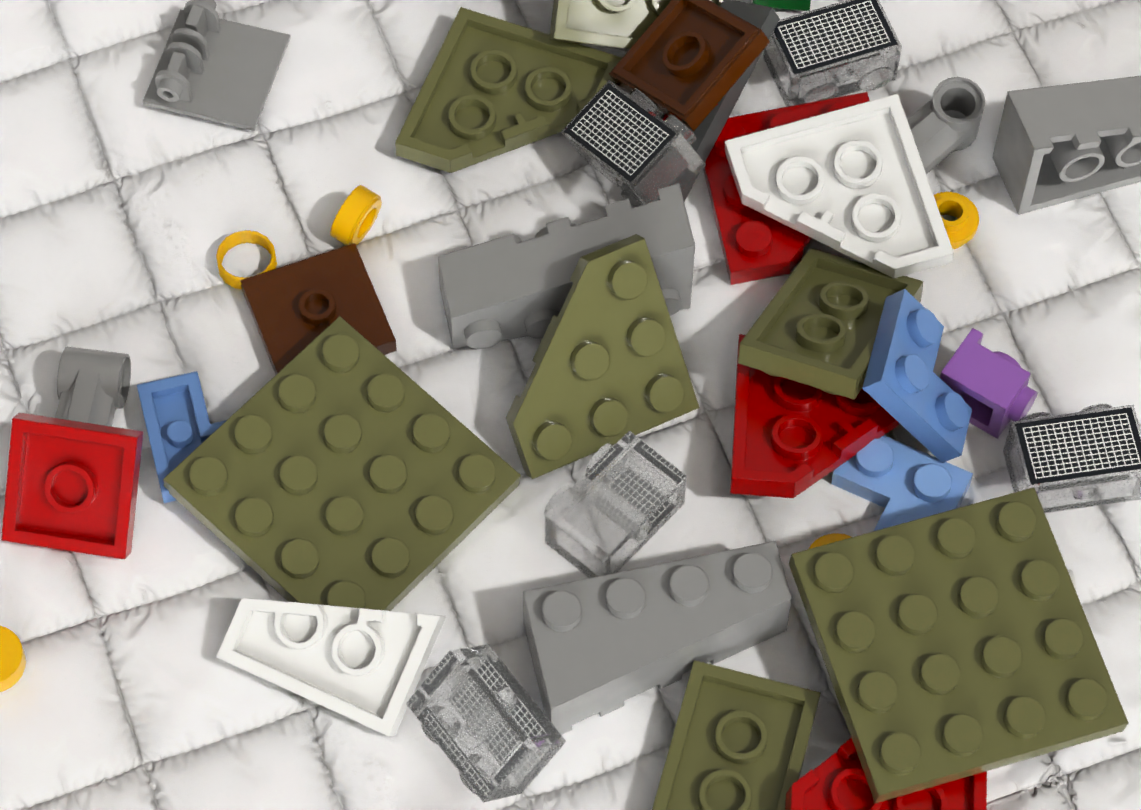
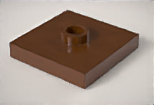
[609,0,770,131]
[240,243,397,375]

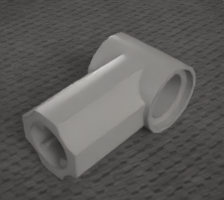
[907,77,985,174]
[55,347,131,427]

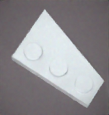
[216,598,446,736]

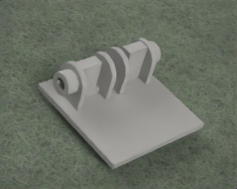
[143,0,290,131]

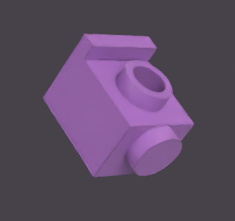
[940,328,1038,439]

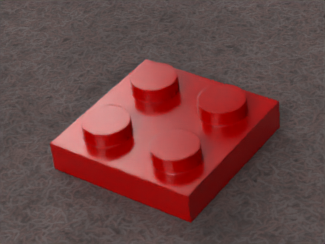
[1,413,144,559]

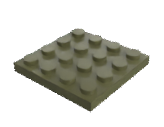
[163,316,521,611]
[789,487,1128,804]

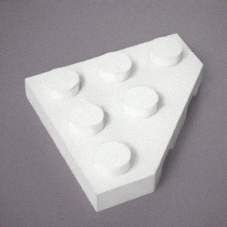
[725,94,954,278]

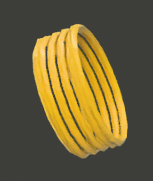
[216,230,277,289]

